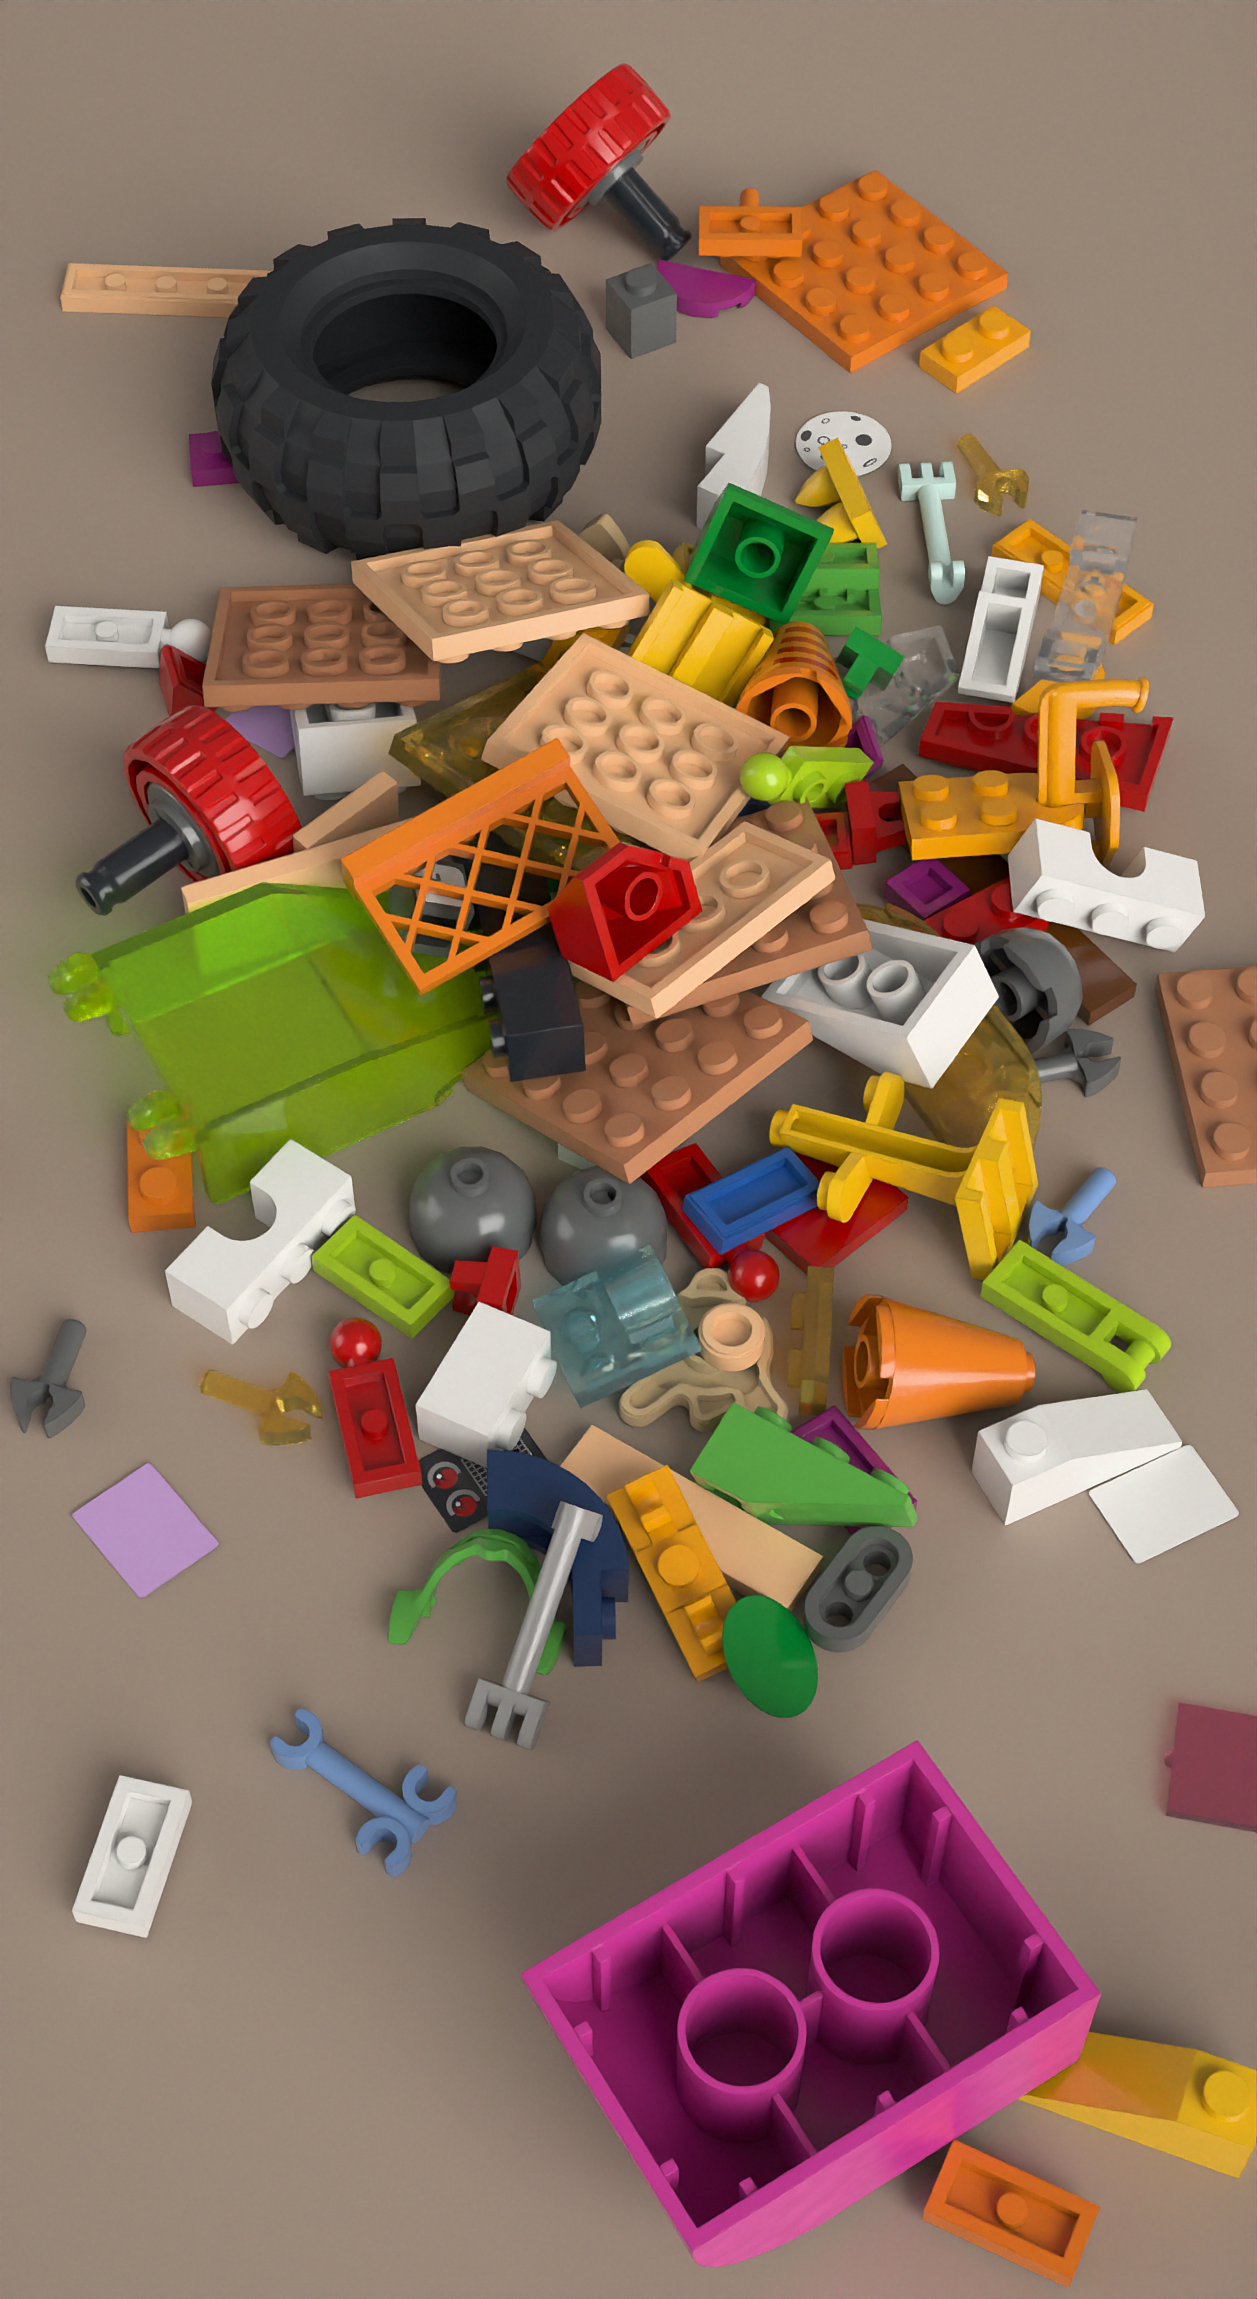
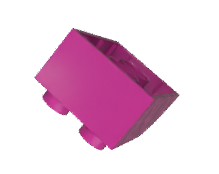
[520,1740,1101,2267]

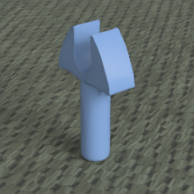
[1027,1167,1116,1266]

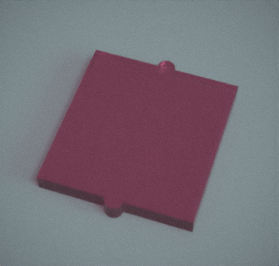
[1164,1702,1257,1833]

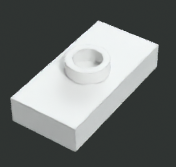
[72,1775,192,1938]

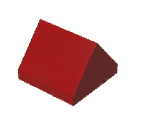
[158,644,219,716]

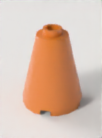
[842,1294,1035,1430]

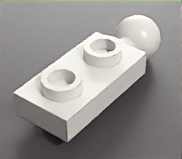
[45,606,212,668]

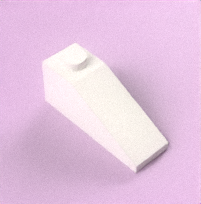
[971,1389,1182,1526]

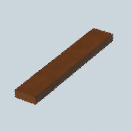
[869,764,1137,1026]

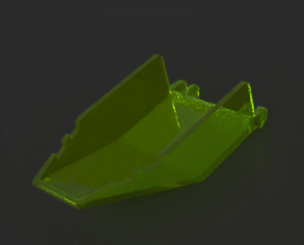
[47,882,496,1204]

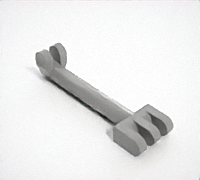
[464,1501,603,1750]

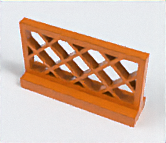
[340,737,620,996]

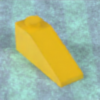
[1018,2032,1257,2179]

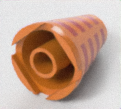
[736,622,852,759]

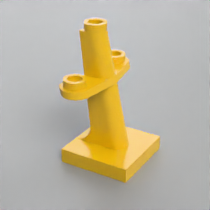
[624,540,774,707]
[769,1071,1039,1280]

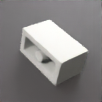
[415,1302,557,1468]

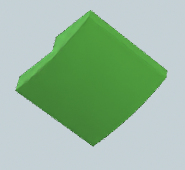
[768,543,882,636]

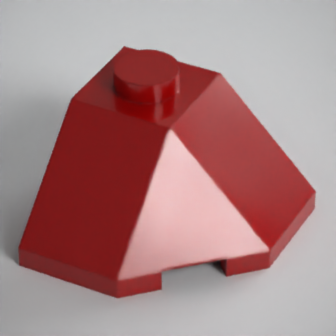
[547,842,703,982]

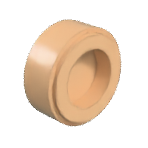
[698,1303,765,1372]

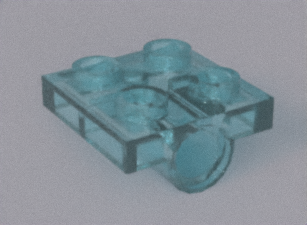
[532,1244,702,1408]

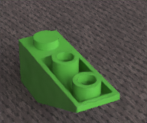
[690,1402,918,1527]

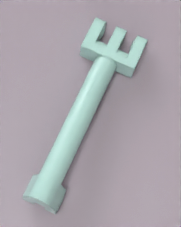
[897,461,965,604]

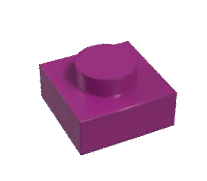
[189,431,239,487]
[884,859,970,927]

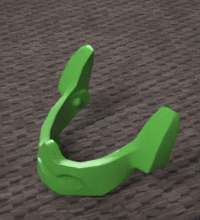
[387,1529,566,1675]

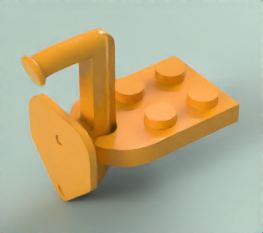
[898,677,1149,866]

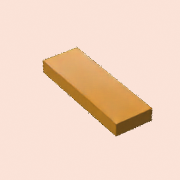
[991,518,1154,645]

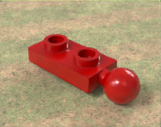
[640,1143,780,1302]
[328,1317,422,1499]

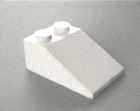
[290,702,421,800]
[761,919,999,1089]

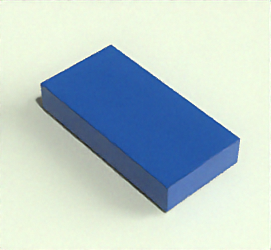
[682,1146,820,1255]

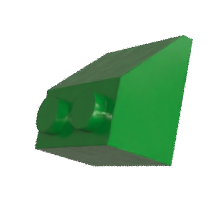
[684,483,834,625]

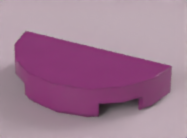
[657,260,756,318]

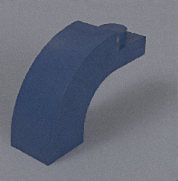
[487,1449,629,1667]

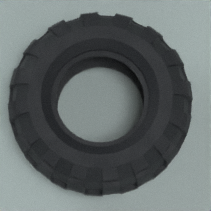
[211,218,602,560]

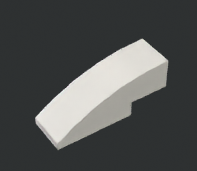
[696,383,771,529]
[958,556,1044,703]

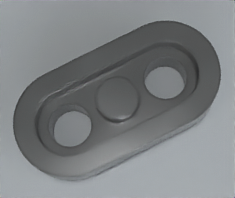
[803,1526,913,1652]

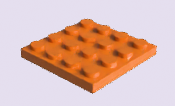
[720,169,1008,373]

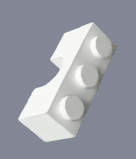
[1008,818,1205,953]
[165,1139,356,1345]

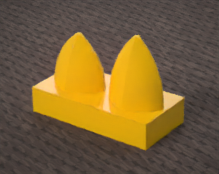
[795,437,887,550]

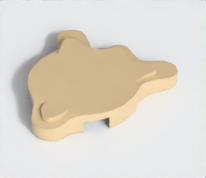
[619,1268,788,1432]

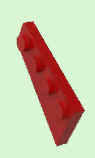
[918,701,1174,812]

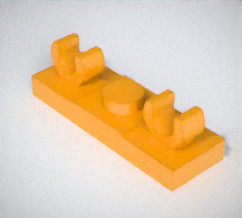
[606,1464,736,1683]

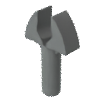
[1001,1029,1121,1098]
[10,1319,87,1439]

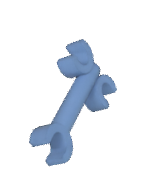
[270,1708,458,1878]

